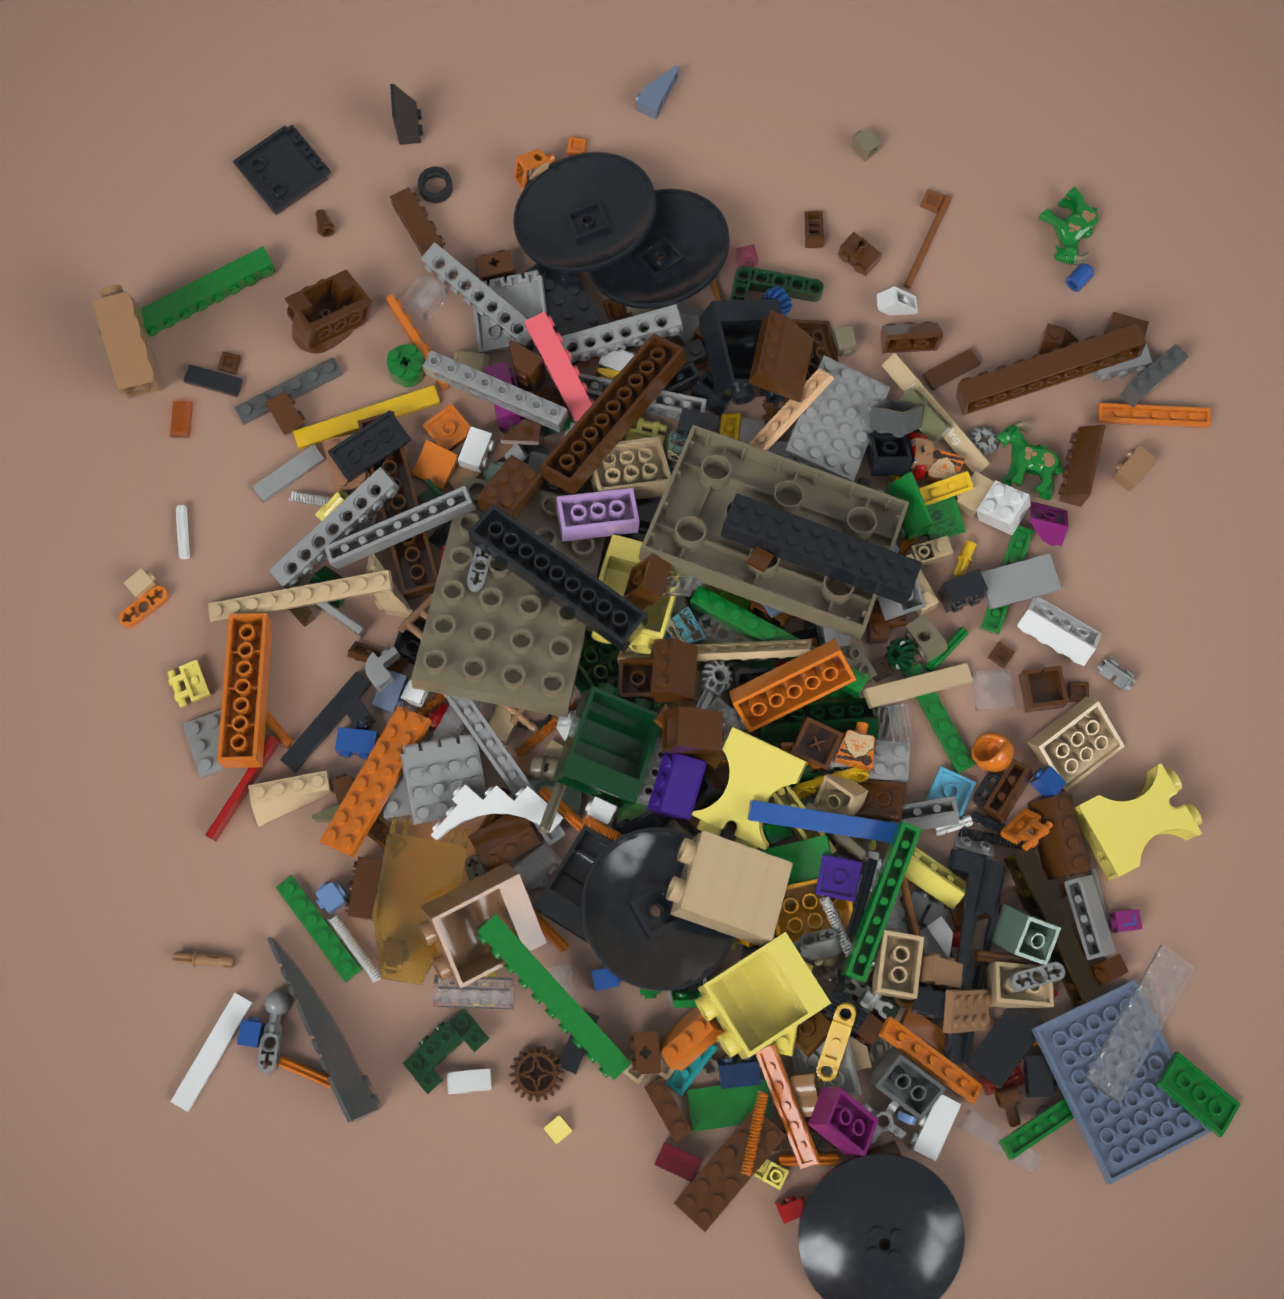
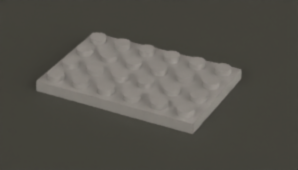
[784,356,890,482]

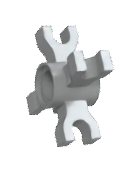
[844,979,894,1019]
[862,1099,906,1144]

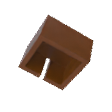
[1018,665,1069,713]

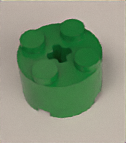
[387,344,425,387]

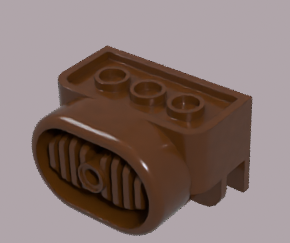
[285,269,373,354]

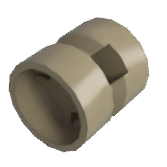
[531,754,560,782]

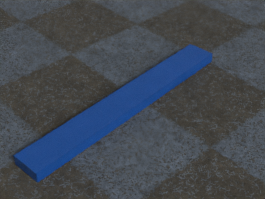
[747,800,897,842]

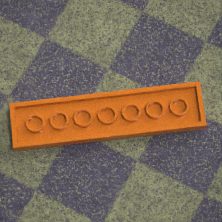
[319,706,432,858]

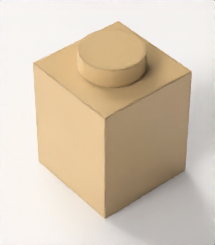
[124,568,157,599]

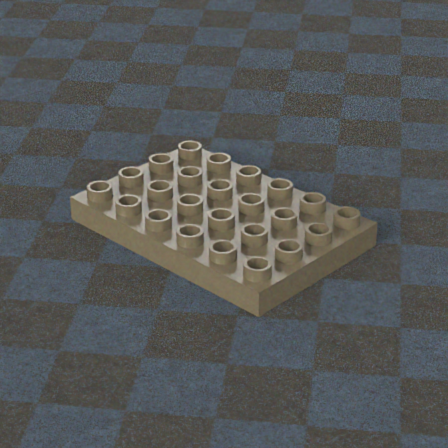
[639,425,909,640]
[411,476,607,718]

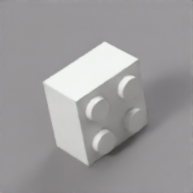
[977,480,1031,535]

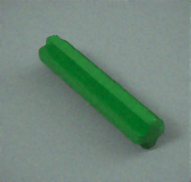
[925,627,968,672]

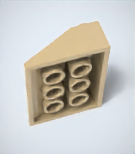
[590,436,671,500]
[1027,696,1125,793]

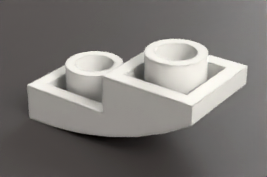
[446,1069,492,1094]

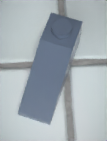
[635,66,679,119]

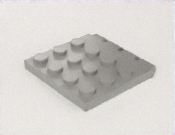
[473,270,548,353]
[400,733,486,825]

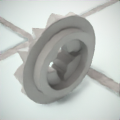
[969,426,999,455]

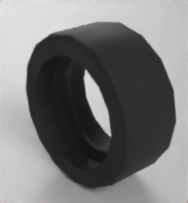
[418,167,453,203]

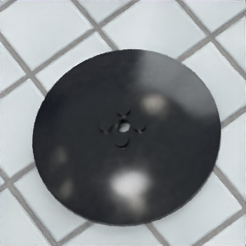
[513,152,657,273]
[588,189,730,309]
[580,827,735,991]
[798,1153,965,1299]

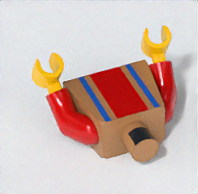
[890,432,934,484]

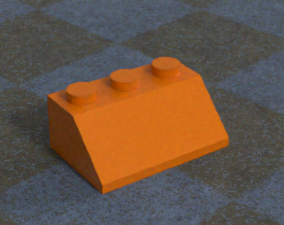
[660,1007,724,1071]

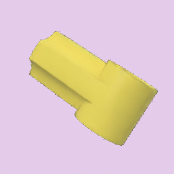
[315,490,349,521]

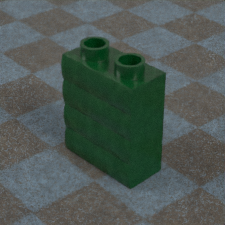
[552,683,661,809]

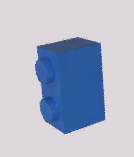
[335,727,379,760]

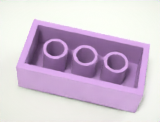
[556,488,639,542]

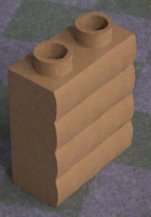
[91,285,163,399]
[417,864,547,989]

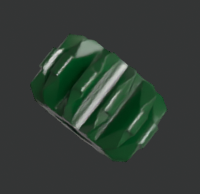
[885,638,918,671]

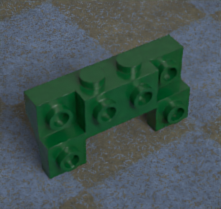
[402,1008,490,1094]

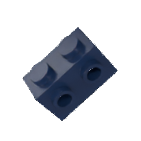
[717,1054,762,1089]

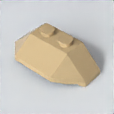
[365,554,413,618]

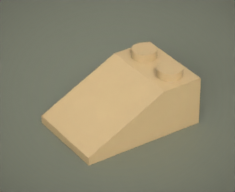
[986,961,1054,1008]

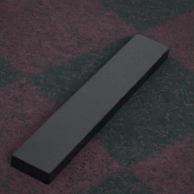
[280,671,372,773]

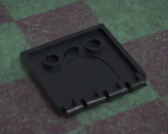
[233,125,331,215]

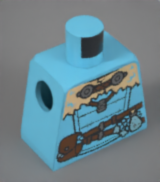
[665,607,706,645]

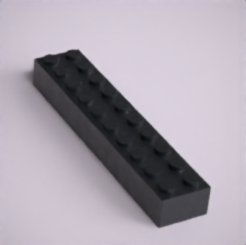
[721,493,923,606]
[468,504,648,652]

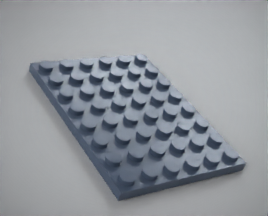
[1031,980,1211,1184]

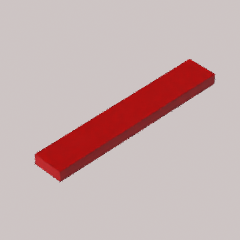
[205,736,280,842]

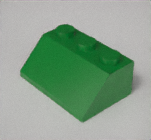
[885,472,933,541]

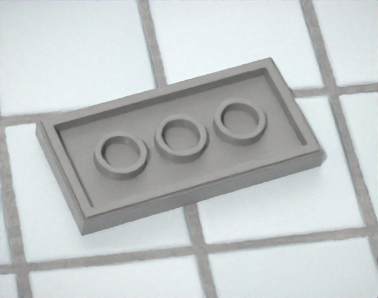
[981,554,1062,610]

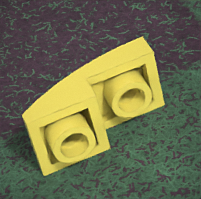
[753,1159,789,1190]

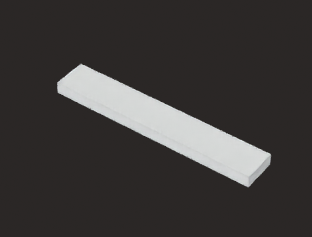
[171,993,253,1112]

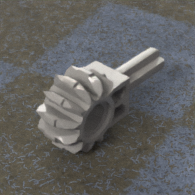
[694,660,734,709]

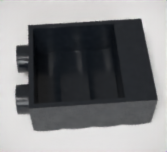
[699,299,786,405]
[533,825,614,944]

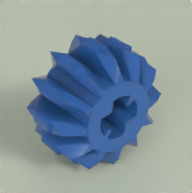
[761,286,793,315]

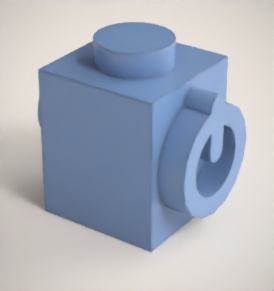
[315,881,348,914]

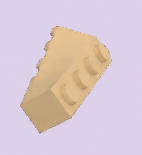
[248,771,333,827]

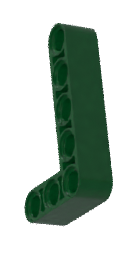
[730,266,824,302]

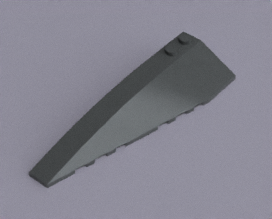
[267,937,380,1123]

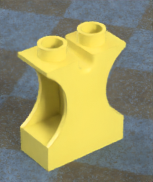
[692,727,808,850]
[1075,763,1202,881]

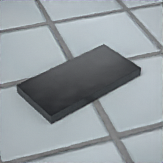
[327,410,412,482]
[966,1008,1045,1089]

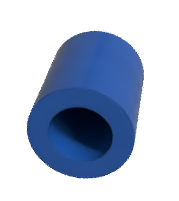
[1065,263,1094,292]

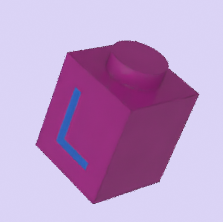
[1109,909,1143,933]

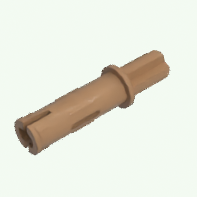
[173,951,235,968]

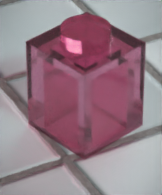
[735,244,759,268]

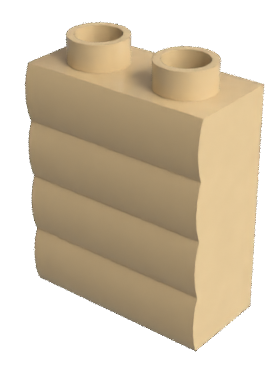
[666,831,793,946]

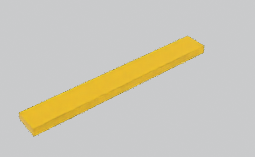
[293,385,441,450]

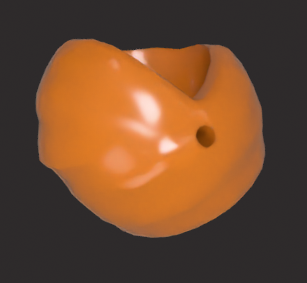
[971,732,1014,772]

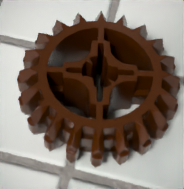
[509,1046,564,1102]

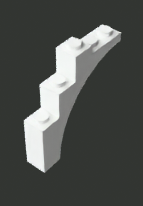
[431,785,564,841]

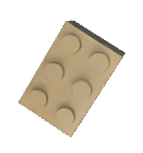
[871,930,924,1000]

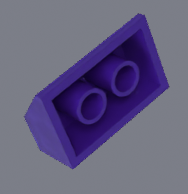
[647,753,707,820]

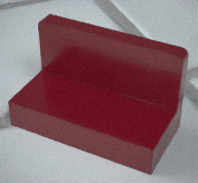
[655,1142,702,1182]

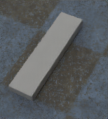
[252,444,325,502]

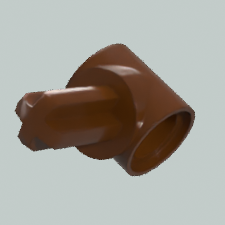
[994,1084,1021,1127]

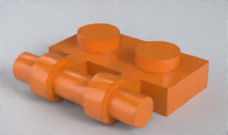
[1001,808,1053,851]

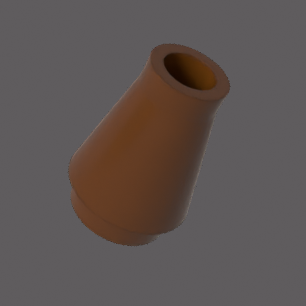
[315,209,335,237]

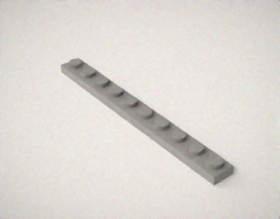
[444,694,566,846]

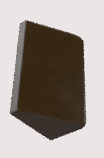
[285,587,315,627]

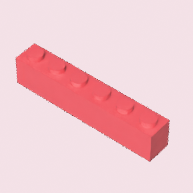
[524,312,594,423]

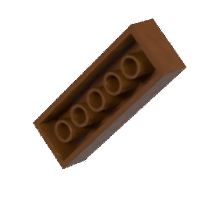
[674,1106,787,1232]

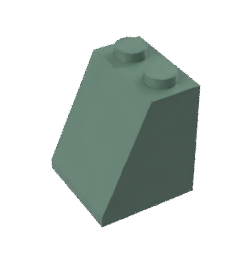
[992,904,1061,966]

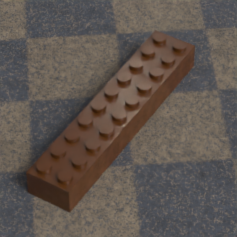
[956,323,1146,416]
[540,333,686,495]
[358,411,438,600]

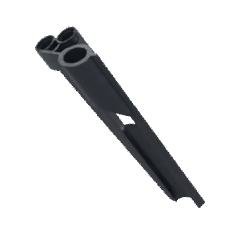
[944,849,1006,1064]

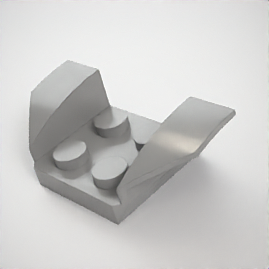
[920,916,953,958]

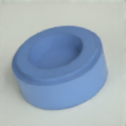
[896,1110,917,1125]

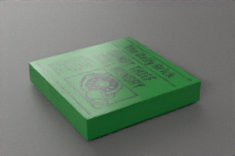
[927,496,966,541]

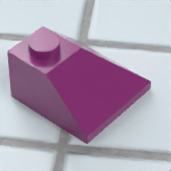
[1030,502,1069,546]

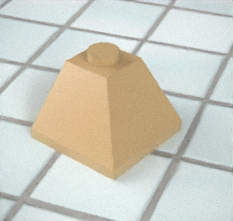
[813,774,868,816]

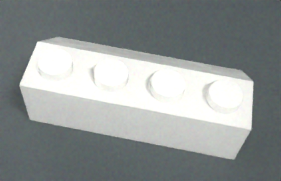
[1017,597,1102,666]

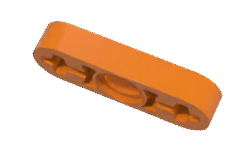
[119,586,169,628]

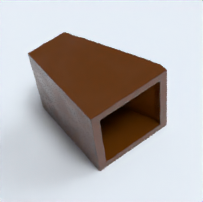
[661,706,725,754]

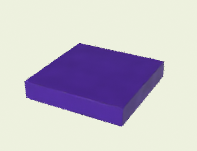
[815,854,863,902]

